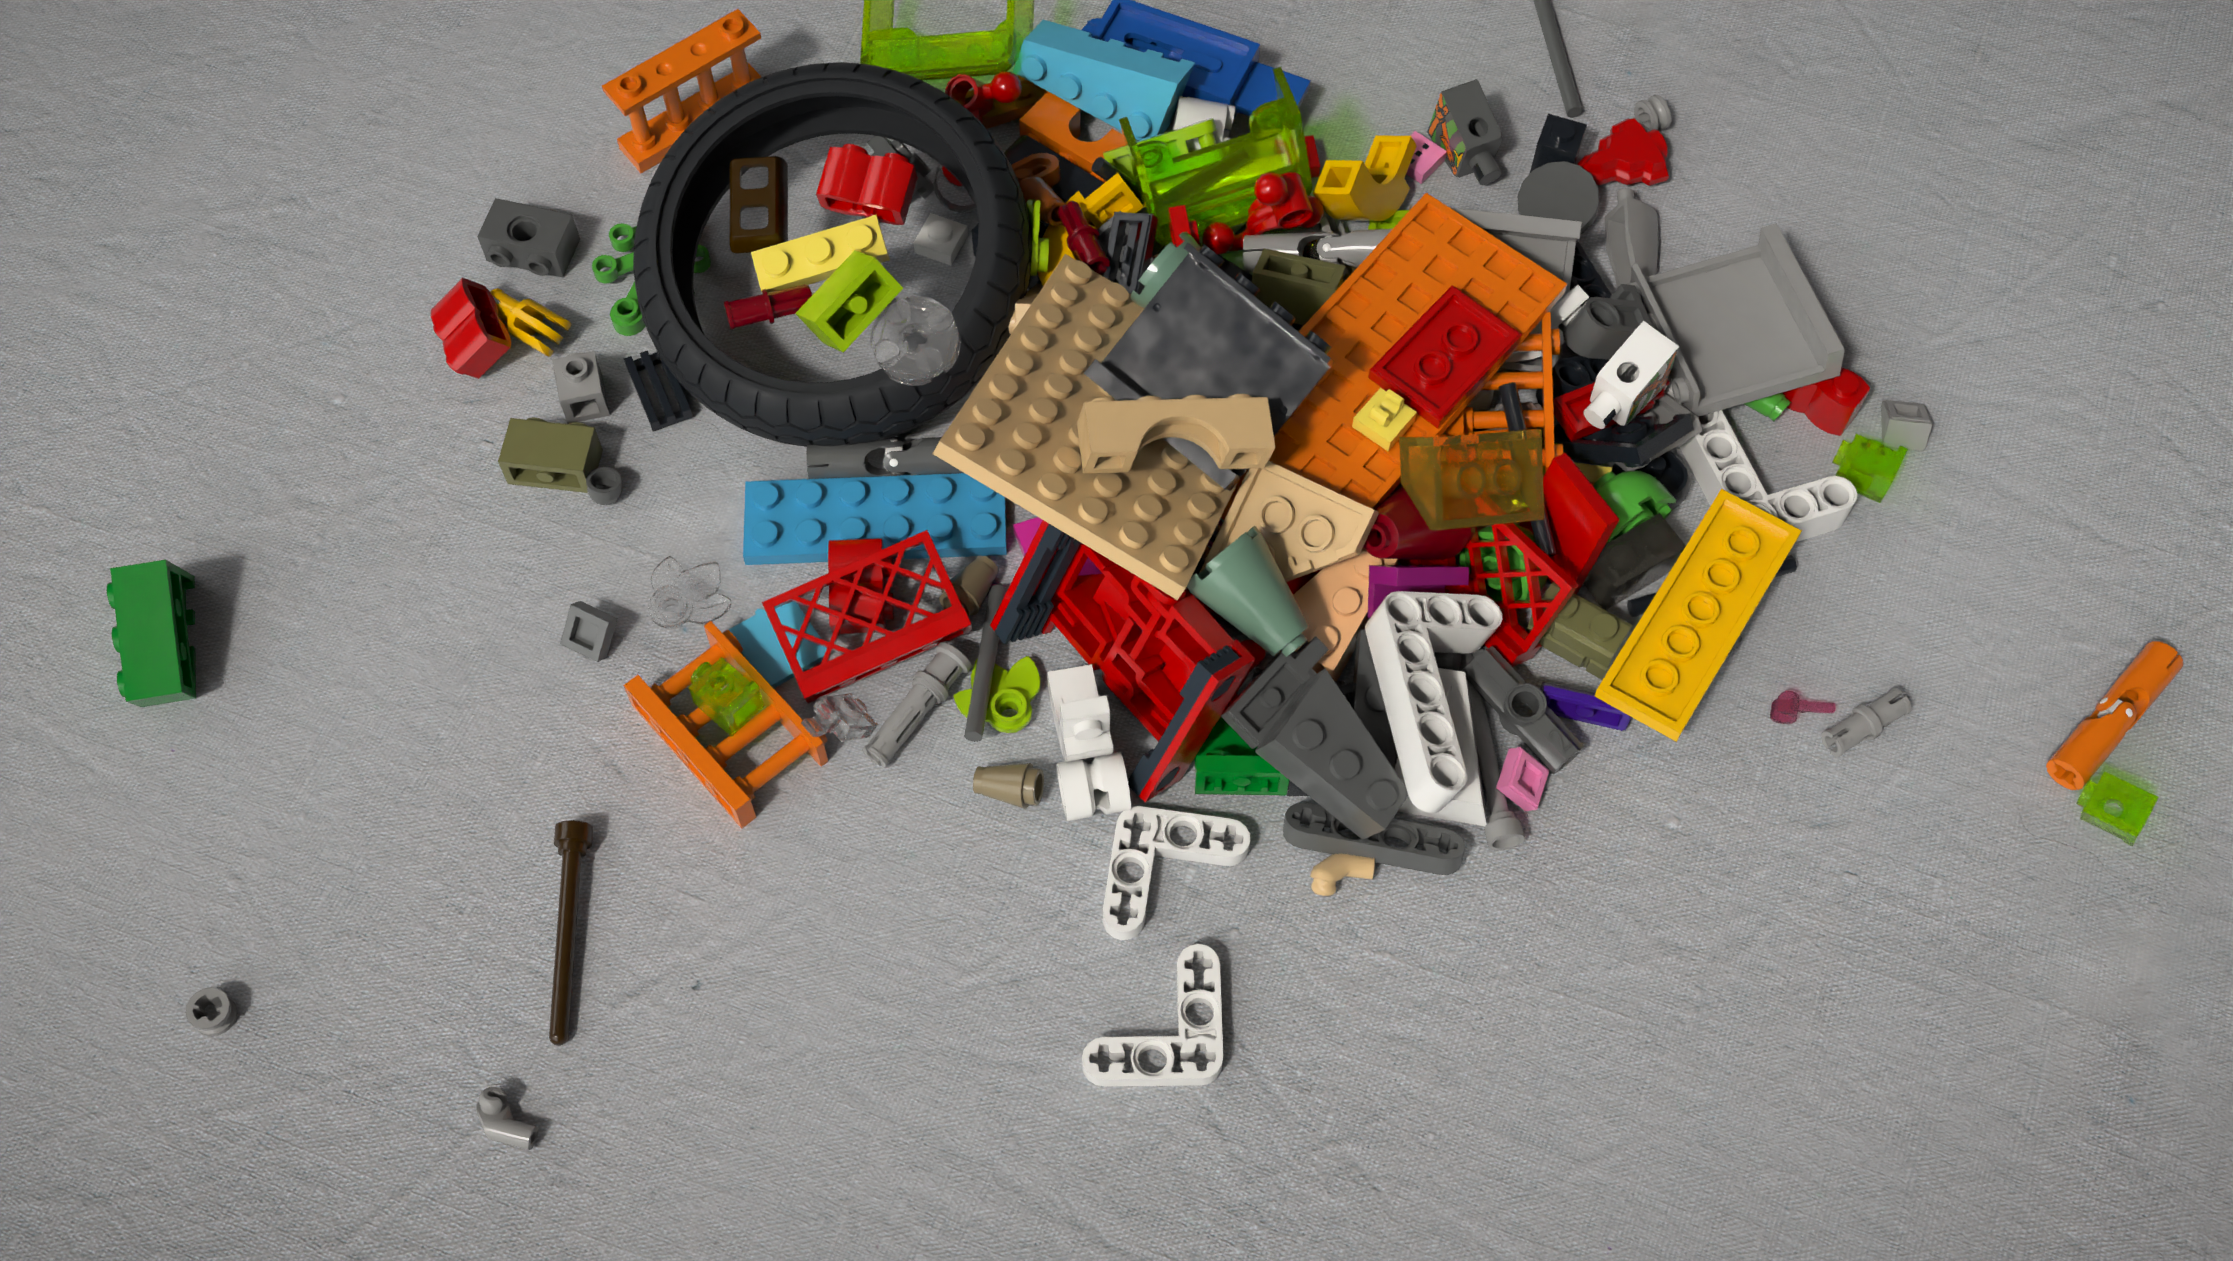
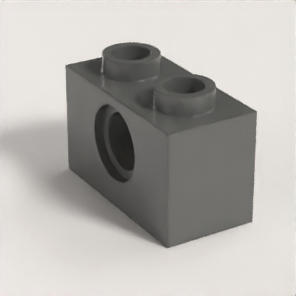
[477,198,580,278]

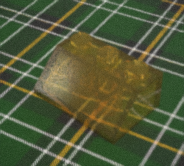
[1399,429,1544,530]

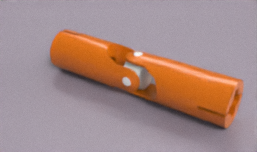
[2046,641,2183,790]

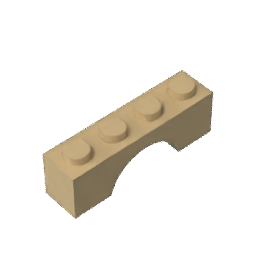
[1077,394,1276,474]

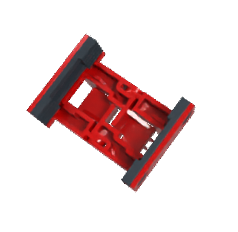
[990,520,1266,803]

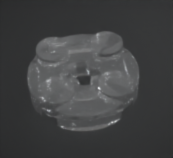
[870,296,961,386]

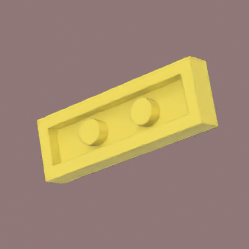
[751,215,890,293]

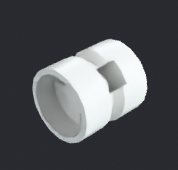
[1056,752,1131,821]

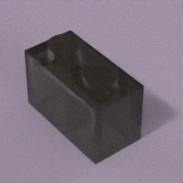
[1583,513,1686,611]

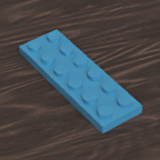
[743,473,1007,565]

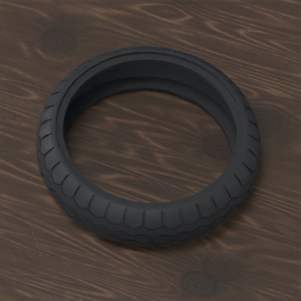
[633,62,1032,447]

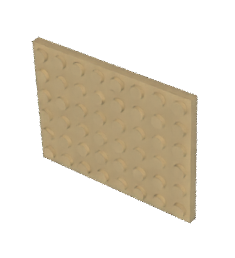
[933,254,1237,600]

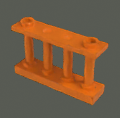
[602,9,761,174]
[1446,312,1563,477]
[623,621,828,828]

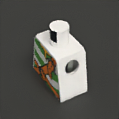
[1583,321,1679,429]

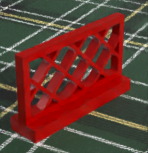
[1398,466,1579,667]
[762,530,972,704]

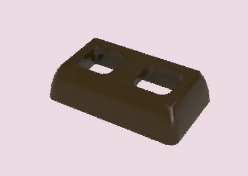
[729,156,788,254]

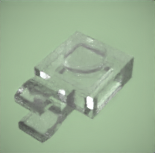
[801,693,879,742]

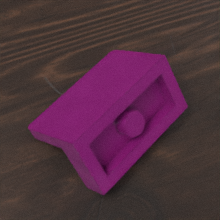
[1368,565,1469,618]

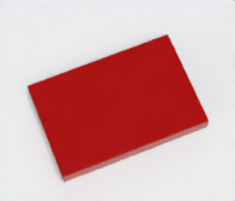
[1368,285,1522,429]
[1519,453,1619,595]

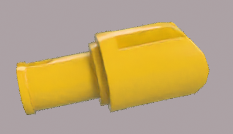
[490,288,571,357]

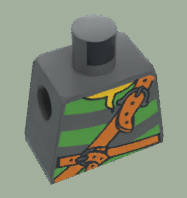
[1427,79,1503,185]

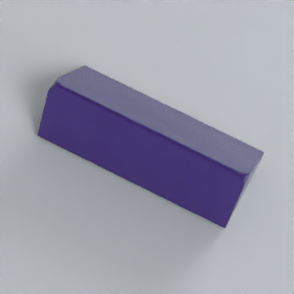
[1540,682,1631,731]

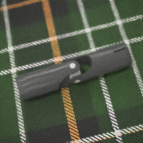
[806,437,964,479]

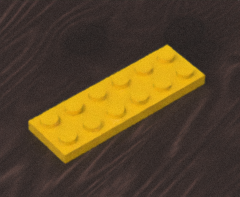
[1594,489,1802,742]

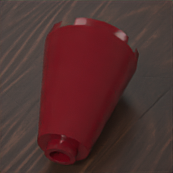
[1364,471,1476,560]

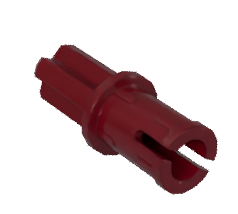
[1058,201,1110,275]
[724,284,812,330]

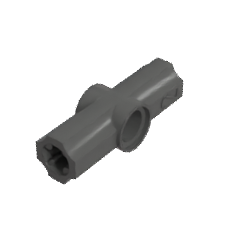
[1462,646,1585,775]

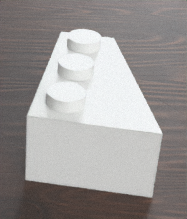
[1395,668,1487,826]

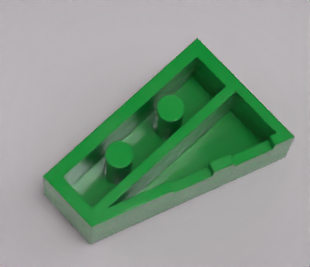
[107,559,196,707]

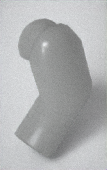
[476,1087,538,1150]

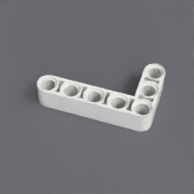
[1664,374,1857,542]
[1365,591,1503,813]

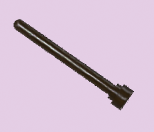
[549,820,593,1046]

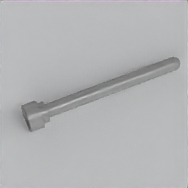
[1458,653,1525,851]

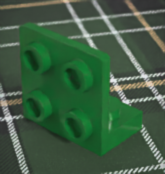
[1195,718,1289,796]

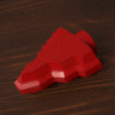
[1577,118,1669,186]

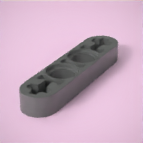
[1283,803,1466,875]

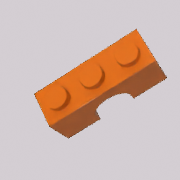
[1019,92,1135,183]

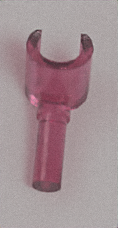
[1770,691,1836,724]

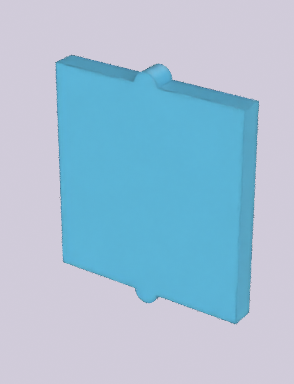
[729,601,827,688]

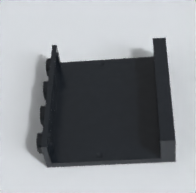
[1084,243,1335,491]

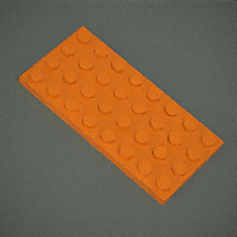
[1268,193,1567,510]

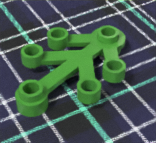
[592,223,711,336]

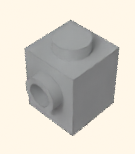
[552,351,610,424]

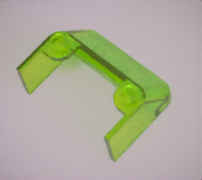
[860,0,1034,81]
[1119,67,1313,245]

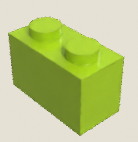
[795,250,903,353]

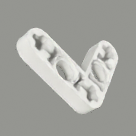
[1103,806,1250,940]
[1082,944,1223,1087]

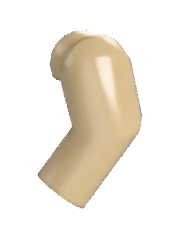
[1310,854,1375,896]

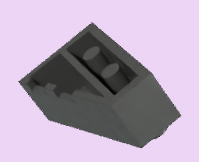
[1255,668,1408,840]

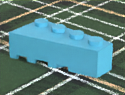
[1013,20,1195,141]

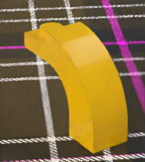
[1313,135,1417,221]
[1038,173,1144,286]

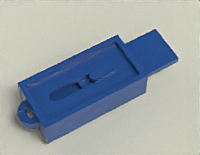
[1082,0,1311,130]

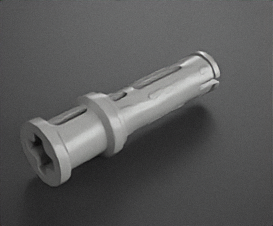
[862,642,972,768]

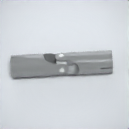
[1243,229,1392,273]

